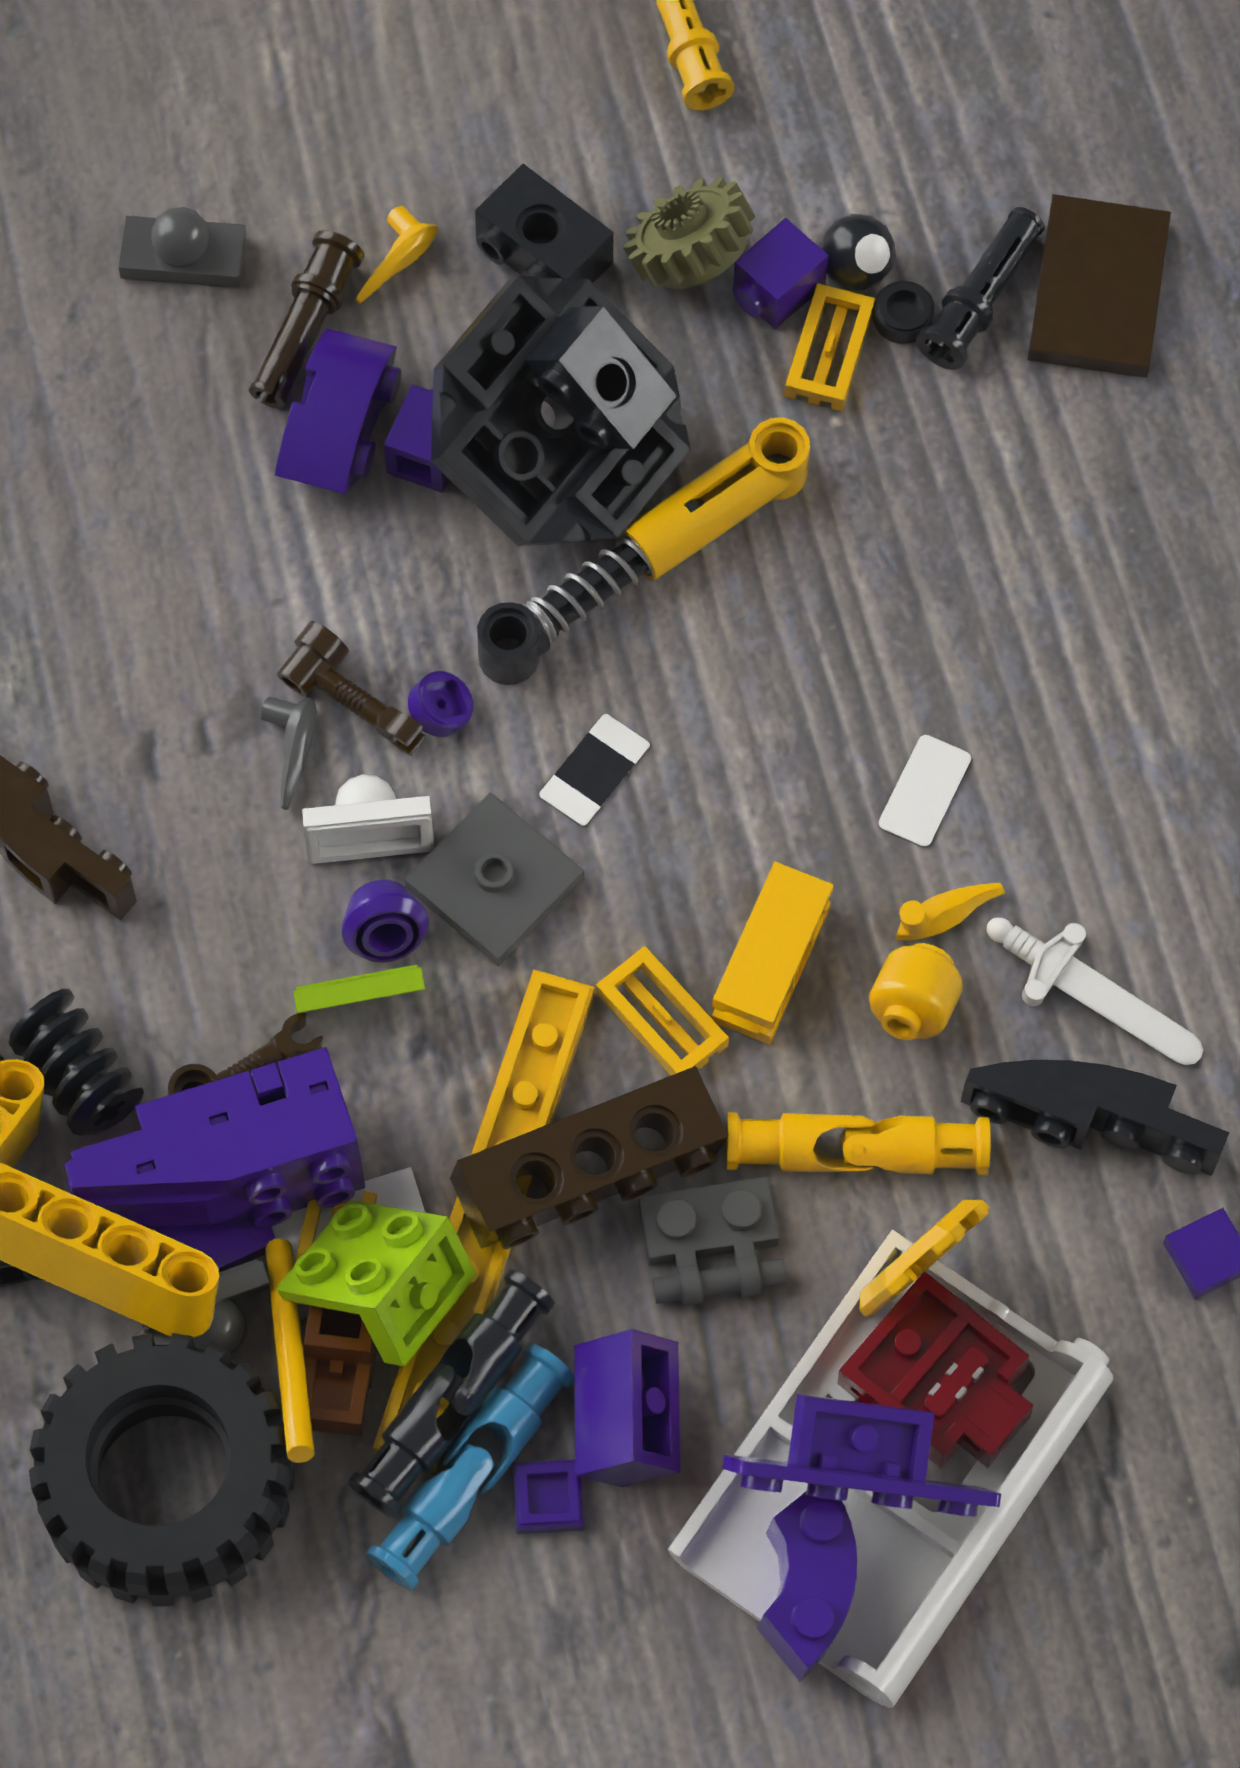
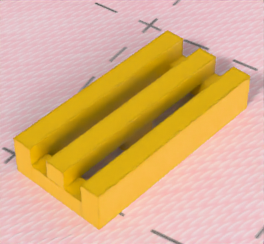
[784,283,875,412]
[596,946,729,1076]

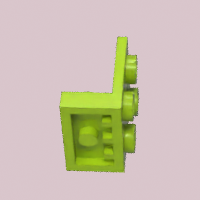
[277,1201,477,1367]

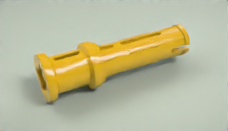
[656,0,734,111]

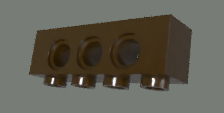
[450,1066,728,1249]

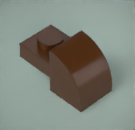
[303,1305,377,1436]

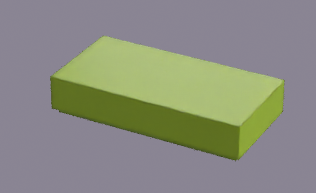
[293,964,425,1013]

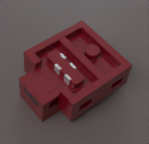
[838,1272,1034,1469]

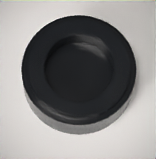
[873,281,935,344]

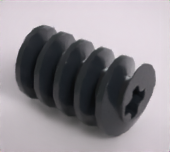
[9,989,144,1136]

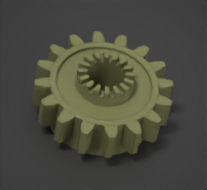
[623,177,755,289]

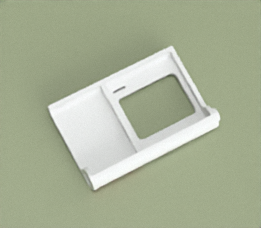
[668,1229,1113,1708]

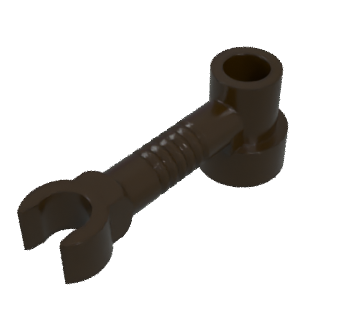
[277,621,426,756]
[168,1013,323,1095]

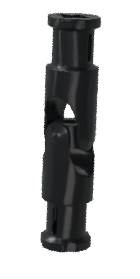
[348,1269,555,1518]

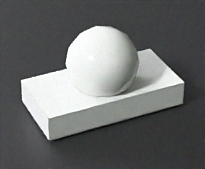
[302,774,434,864]

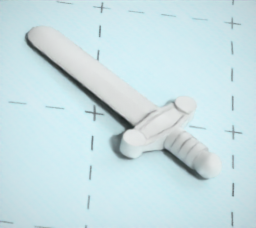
[987,917,1203,1065]

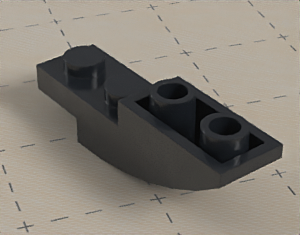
[960,1059,1230,1176]

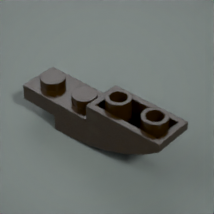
[0,755,137,921]

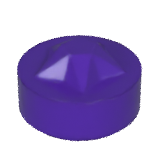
[408,671,474,737]

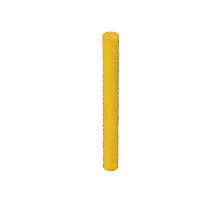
[265,1238,314,1463]

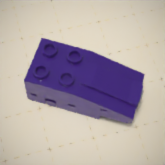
[64,1047,366,1230]

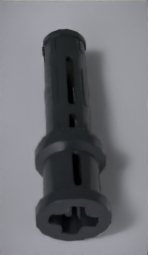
[916,207,1045,370]

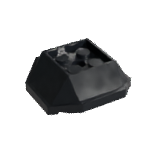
[431,276,691,546]

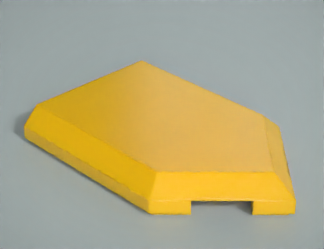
[859,1200,990,1317]

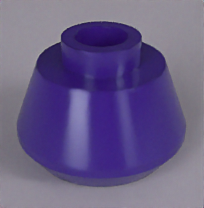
[341,880,429,963]

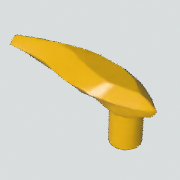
[355,206,438,305]
[895,883,1005,941]

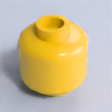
[869,943,963,1040]

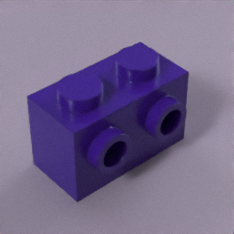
[574,1329,681,1487]

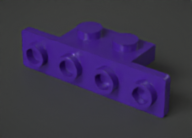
[722,1394,1001,1517]

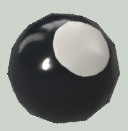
[820,214,896,290]

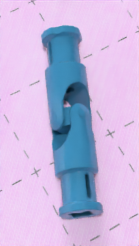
[366,1343,575,1591]

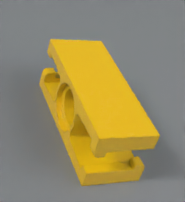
[711,861,834,1045]

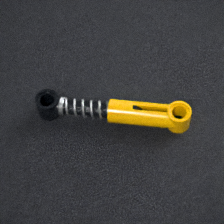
[477,417,810,685]

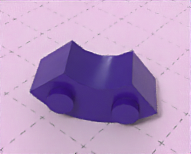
[274,328,401,494]
[757,1492,857,1681]

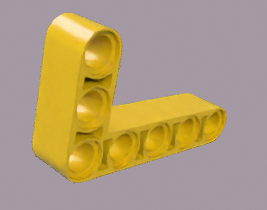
[0,1059,219,1338]

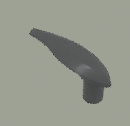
[261,696,317,810]

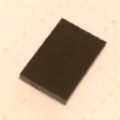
[1027,194,1171,378]

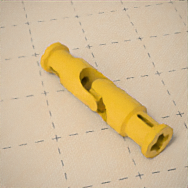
[726,1112,991,1176]

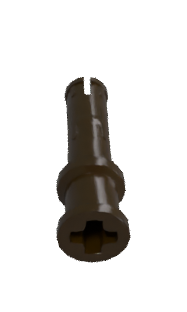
[249,230,365,409]

